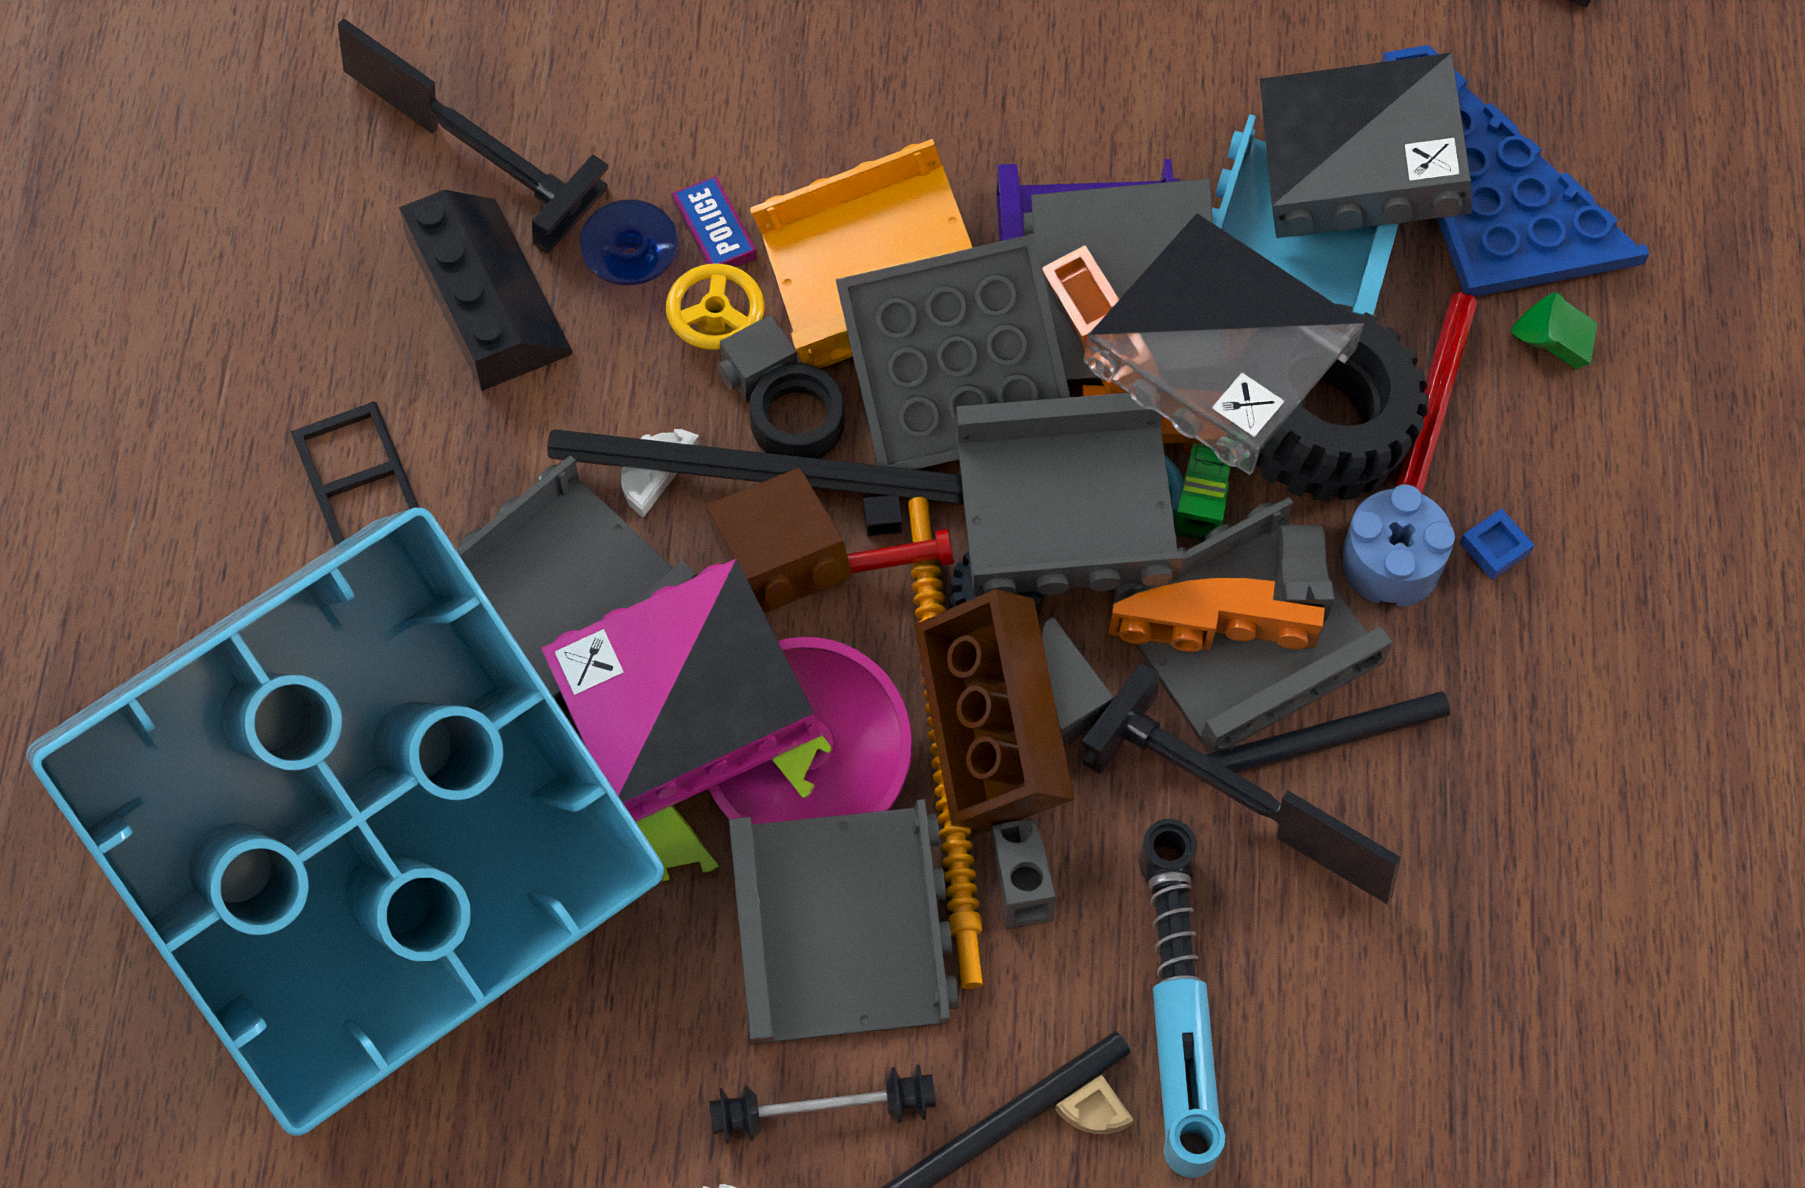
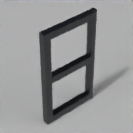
[290,401,420,546]

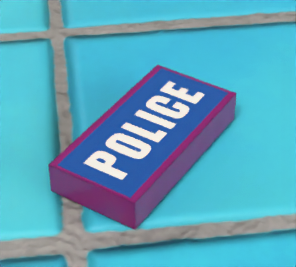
[672,176,757,267]

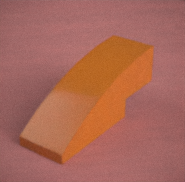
[1042,245,1161,394]

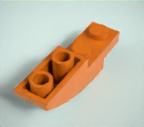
[1108,578,1325,652]

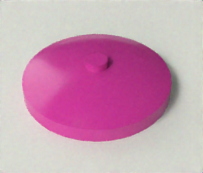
[708,637,913,824]

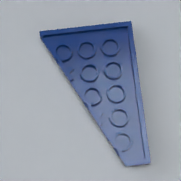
[1381,45,1649,297]

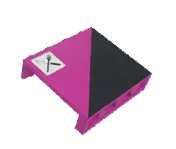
[541,558,821,822]

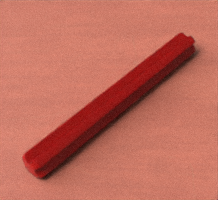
[1395,292,1477,494]

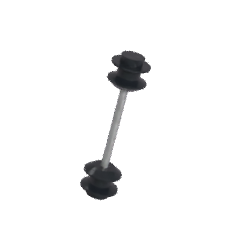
[709,1064,936,1145]

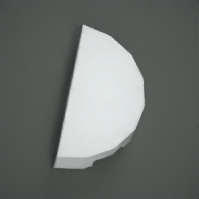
[621,429,700,518]

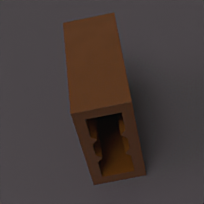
[705,467,853,613]

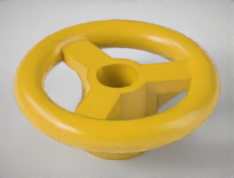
[666,263,765,350]

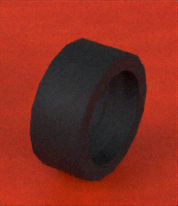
[750,363,844,459]

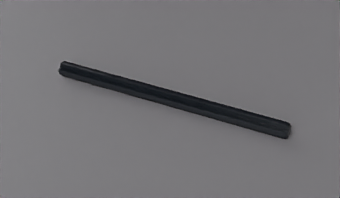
[547,429,964,505]

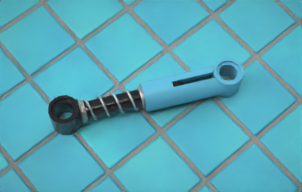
[1138,819,1225,1178]

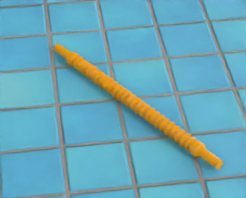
[908,497,983,989]

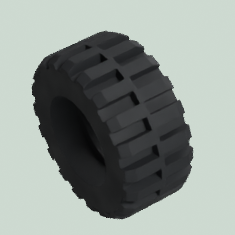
[1226,304,1429,501]

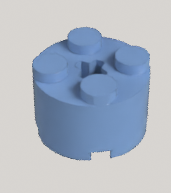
[1342,485,1455,607]

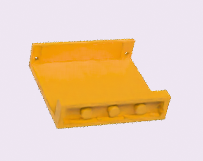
[750,139,972,369]

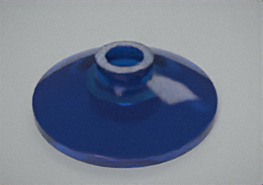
[580,199,678,285]

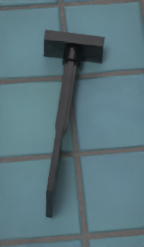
[337,18,608,254]
[1082,662,1401,904]

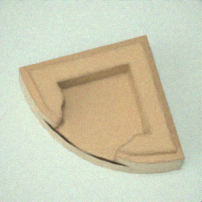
[1055,1075,1134,1134]

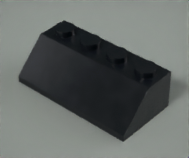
[399,190,573,391]

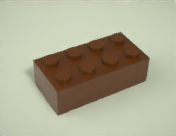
[914,589,1075,832]

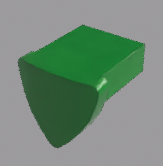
[1511,292,1597,369]

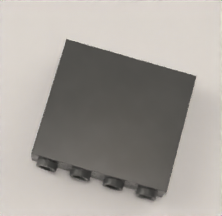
[1024,179,1225,386]

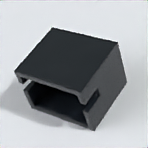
[863,495,902,536]

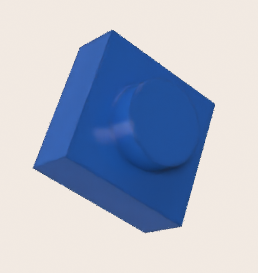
[1459,508,1535,580]

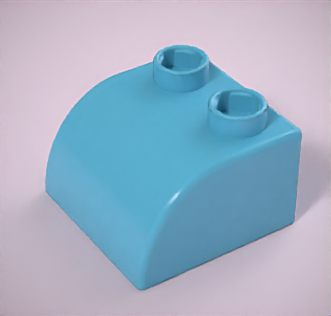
[27,507,664,1136]

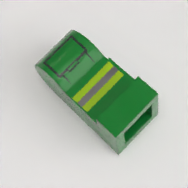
[1174,442,1233,541]

